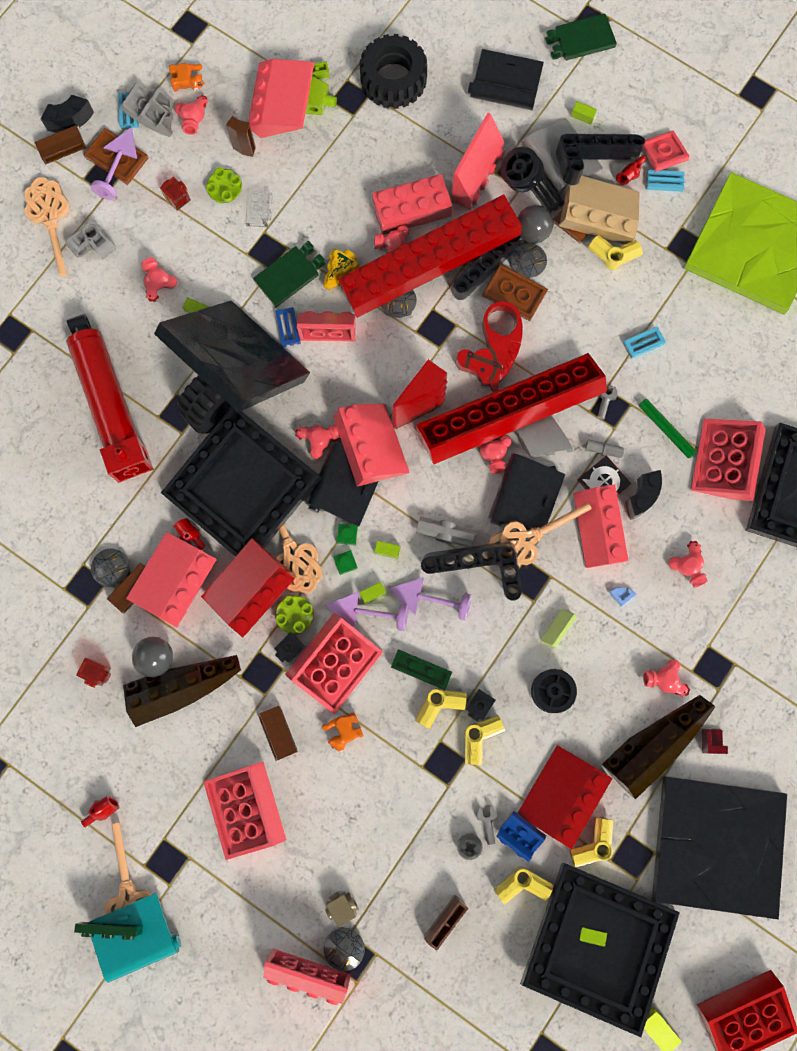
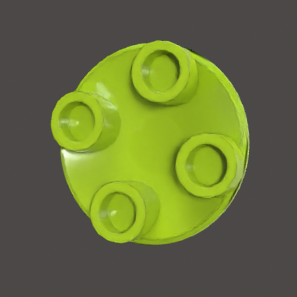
[206,167,242,203]
[275,595,314,634]

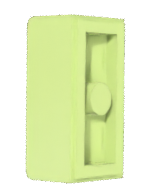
[541,610,576,649]

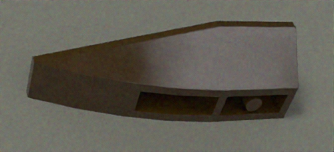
[123,655,241,727]
[602,695,715,800]

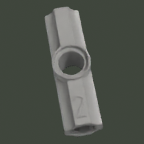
[416,516,476,547]

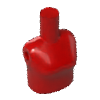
[616,155,646,185]
[173,518,206,550]
[81,795,120,828]

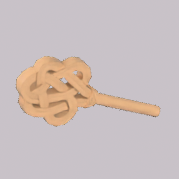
[24,177,70,276]
[487,503,592,571]
[276,524,323,594]
[104,822,152,921]

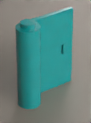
[89,893,181,983]

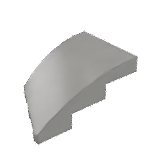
[119,81,173,137]
[515,416,573,458]

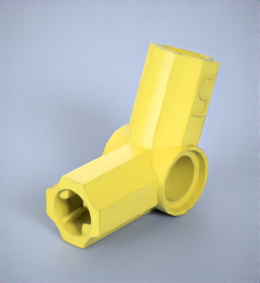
[588,235,643,270]
[415,689,467,729]
[464,715,505,765]
[569,817,613,867]
[493,866,554,904]

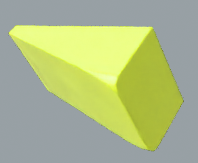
[644,1007,682,1051]

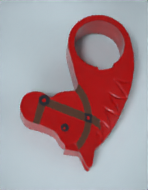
[456,301,523,393]

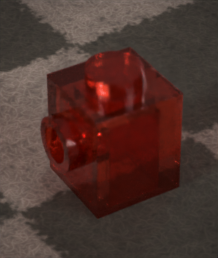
[159,176,191,211]
[76,658,111,688]

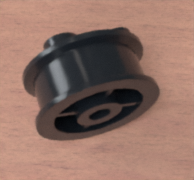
[500,147,544,192]
[531,669,577,713]

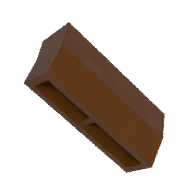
[226,116,256,157]
[34,125,87,165]
[107,562,145,614]
[258,706,298,761]
[424,895,469,951]

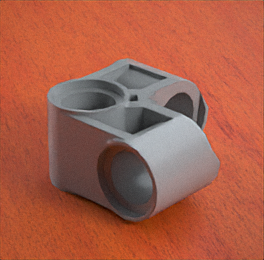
[65,223,116,259]

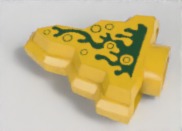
[323,249,361,291]

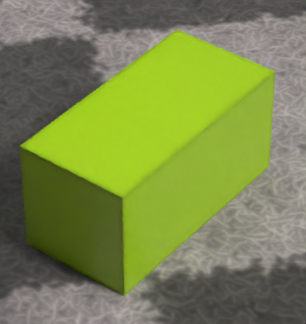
[312,61,330,79]
[571,101,597,124]
[182,297,208,313]
[374,540,401,559]
[359,582,387,604]
[580,927,607,947]

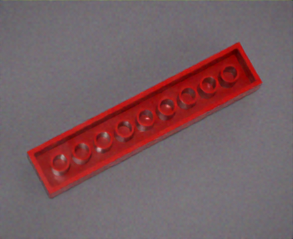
[338,194,521,318]
[416,353,607,465]

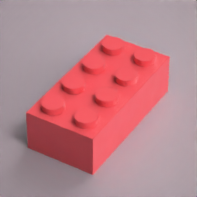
[372,174,452,235]

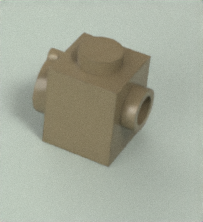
[325,891,359,927]

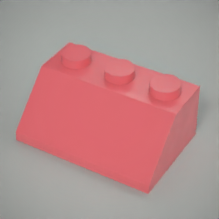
[297,311,356,342]

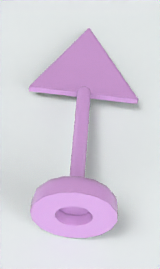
[90,127,137,200]
[388,577,472,621]
[324,591,409,631]

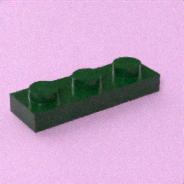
[391,649,452,690]
[74,922,143,940]

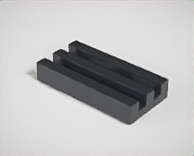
[531,174,564,213]

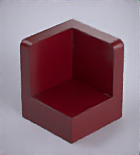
[702,729,728,754]

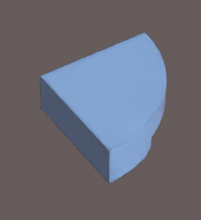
[609,587,636,607]

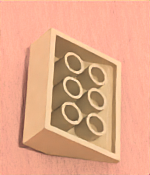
[559,176,640,244]

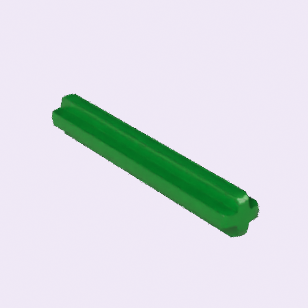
[639,399,696,458]

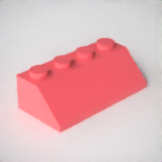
[573,484,629,568]

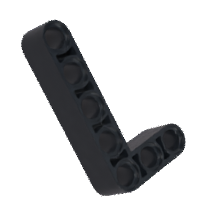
[556,134,645,185]
[453,235,521,300]
[421,542,522,601]

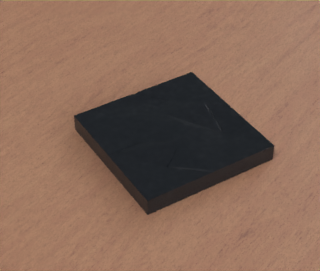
[154,300,310,412]
[161,406,322,557]
[745,423,797,547]
[652,776,787,920]
[520,863,680,1038]

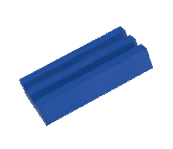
[276,307,301,347]

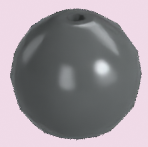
[517,205,554,244]
[132,637,173,677]

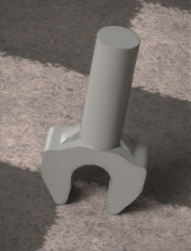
[597,387,618,420]
[476,805,497,845]

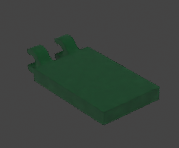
[545,13,617,61]
[253,241,326,308]

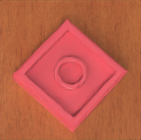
[642,130,689,172]

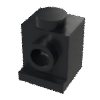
[274,632,306,663]
[465,689,496,721]

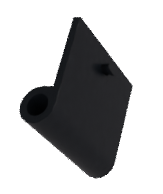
[468,49,544,111]
[306,442,379,527]
[488,453,566,538]

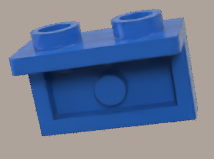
[496,811,546,862]

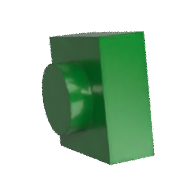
[337,524,358,546]
[333,550,358,575]

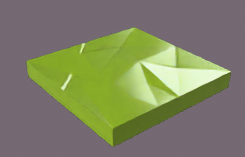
[683,172,797,315]

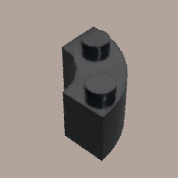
[41,94,94,133]
[625,470,662,520]

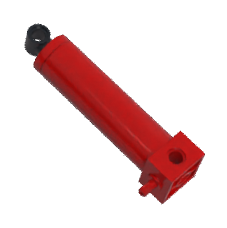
[66,313,154,483]

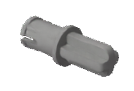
[585,439,624,458]

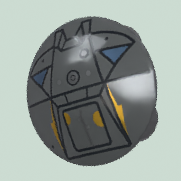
[511,243,547,278]
[381,290,417,318]
[91,548,130,587]
[324,927,365,971]

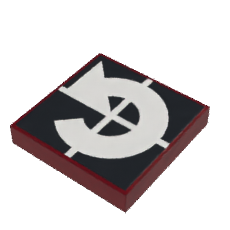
[577,455,632,496]

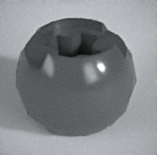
[457,834,483,860]

